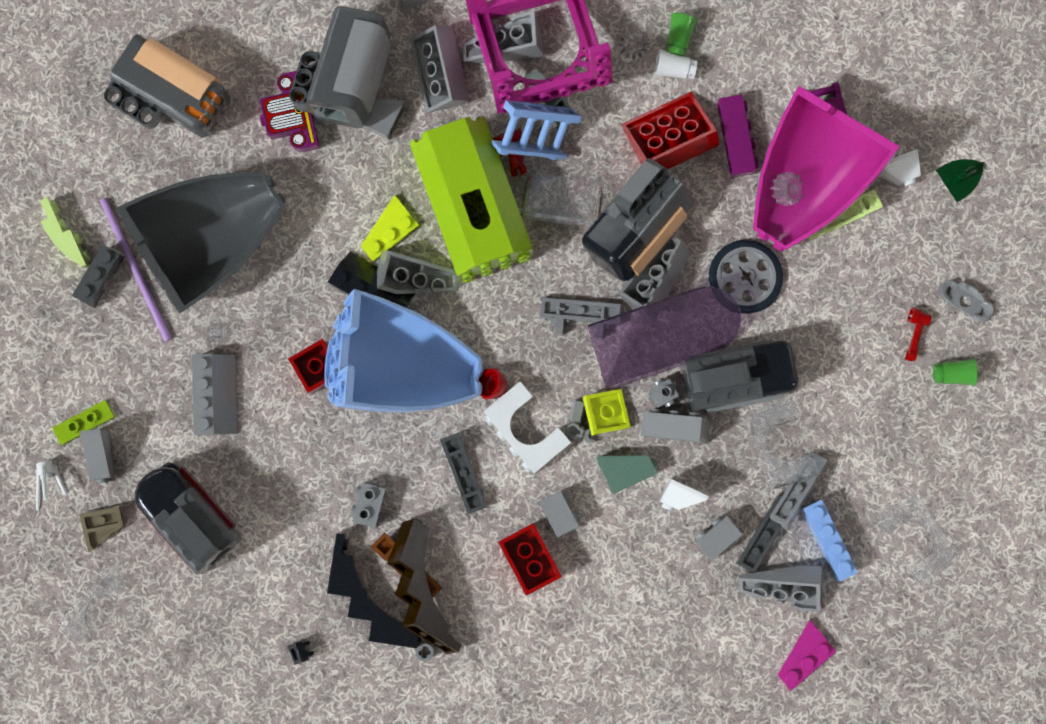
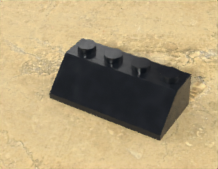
[328,251,416,308]

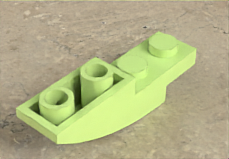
[40,197,91,269]

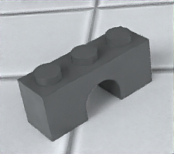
[72,244,125,308]

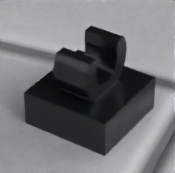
[288,641,314,665]

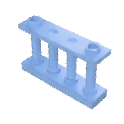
[491,100,581,160]

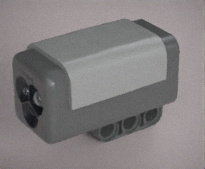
[289,6,391,128]

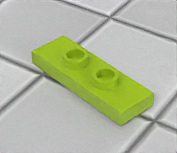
[52,400,115,445]

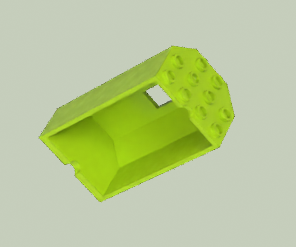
[409,116,533,284]

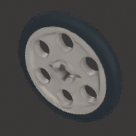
[709,240,783,314]

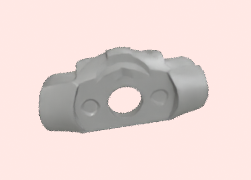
[938,280,993,323]

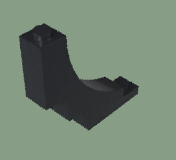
[327,533,423,648]

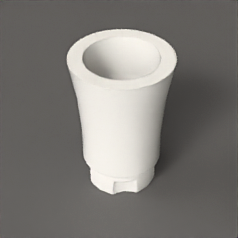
[654,49,698,79]

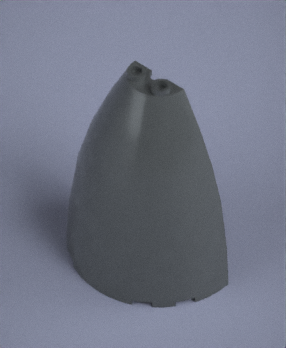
[116,172,286,314]

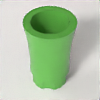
[667,13,698,56]
[933,358,977,386]

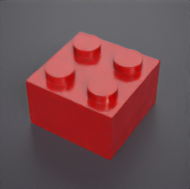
[288,339,328,395]

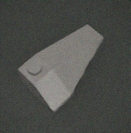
[739,565,822,612]

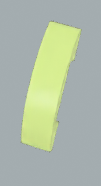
[809,189,883,240]

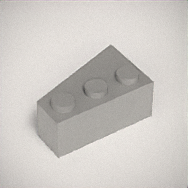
[641,409,710,444]

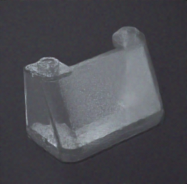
[520,170,604,229]

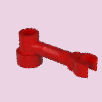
[905,307,932,362]

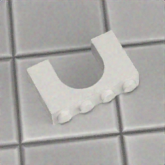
[483,382,571,474]

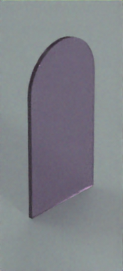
[587,287,741,391]

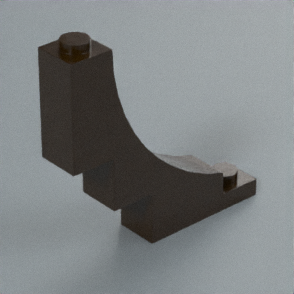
[387,519,461,654]

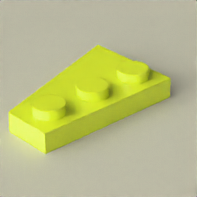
[361,195,419,262]

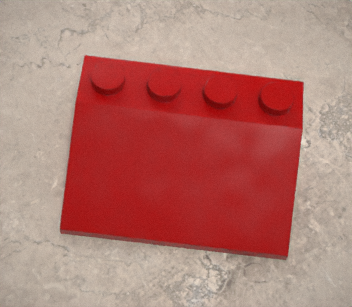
[621,92,719,169]

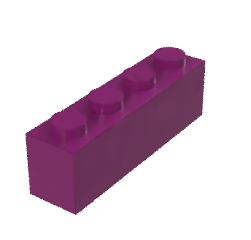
[717,94,759,178]

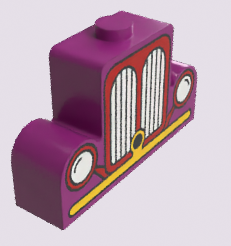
[259,70,320,153]

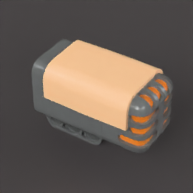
[104,34,231,137]

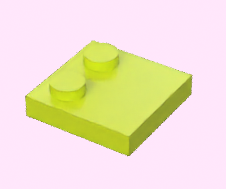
[583,389,631,436]

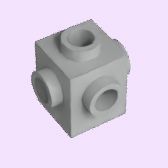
[647,378,680,408]

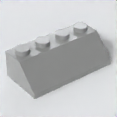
[410,25,469,113]
[192,354,238,436]

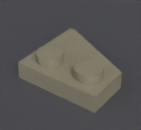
[79,505,125,552]

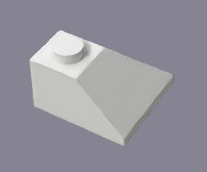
[879,149,921,187]
[659,479,709,512]

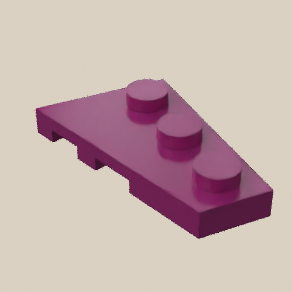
[777,620,836,691]

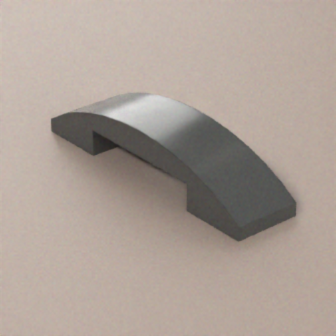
[440,432,487,514]

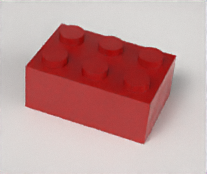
[498,523,562,596]

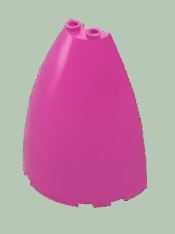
[753,86,901,252]

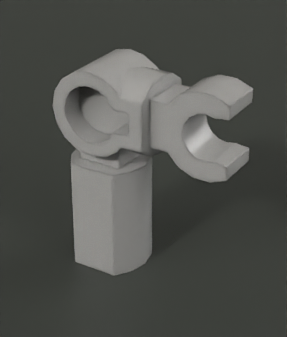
[565,400,595,443]

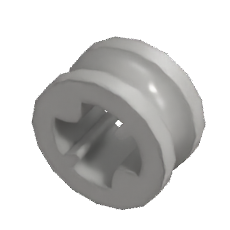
[416,643,434,662]

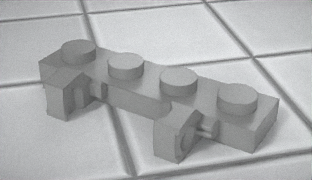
[540,297,621,339]

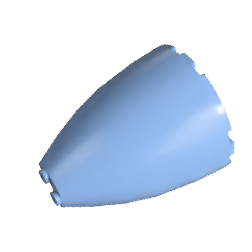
[325,289,483,413]

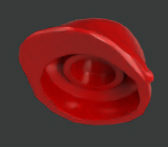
[479,368,508,400]

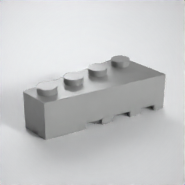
[618,236,691,322]

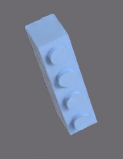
[800,500,858,581]

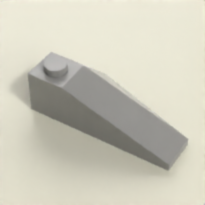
[462,11,544,64]
[377,250,459,294]

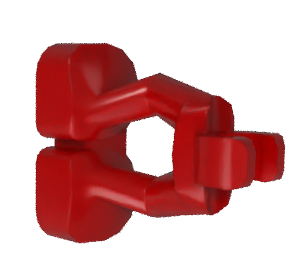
[493,128,527,177]

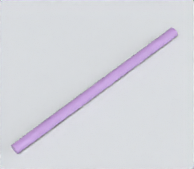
[100,198,172,342]

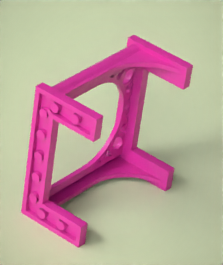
[465,0,613,114]

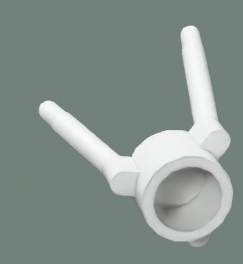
[35,461,67,511]

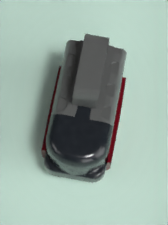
[135,462,243,575]

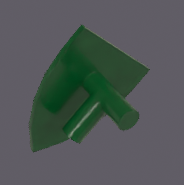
[936,159,984,202]

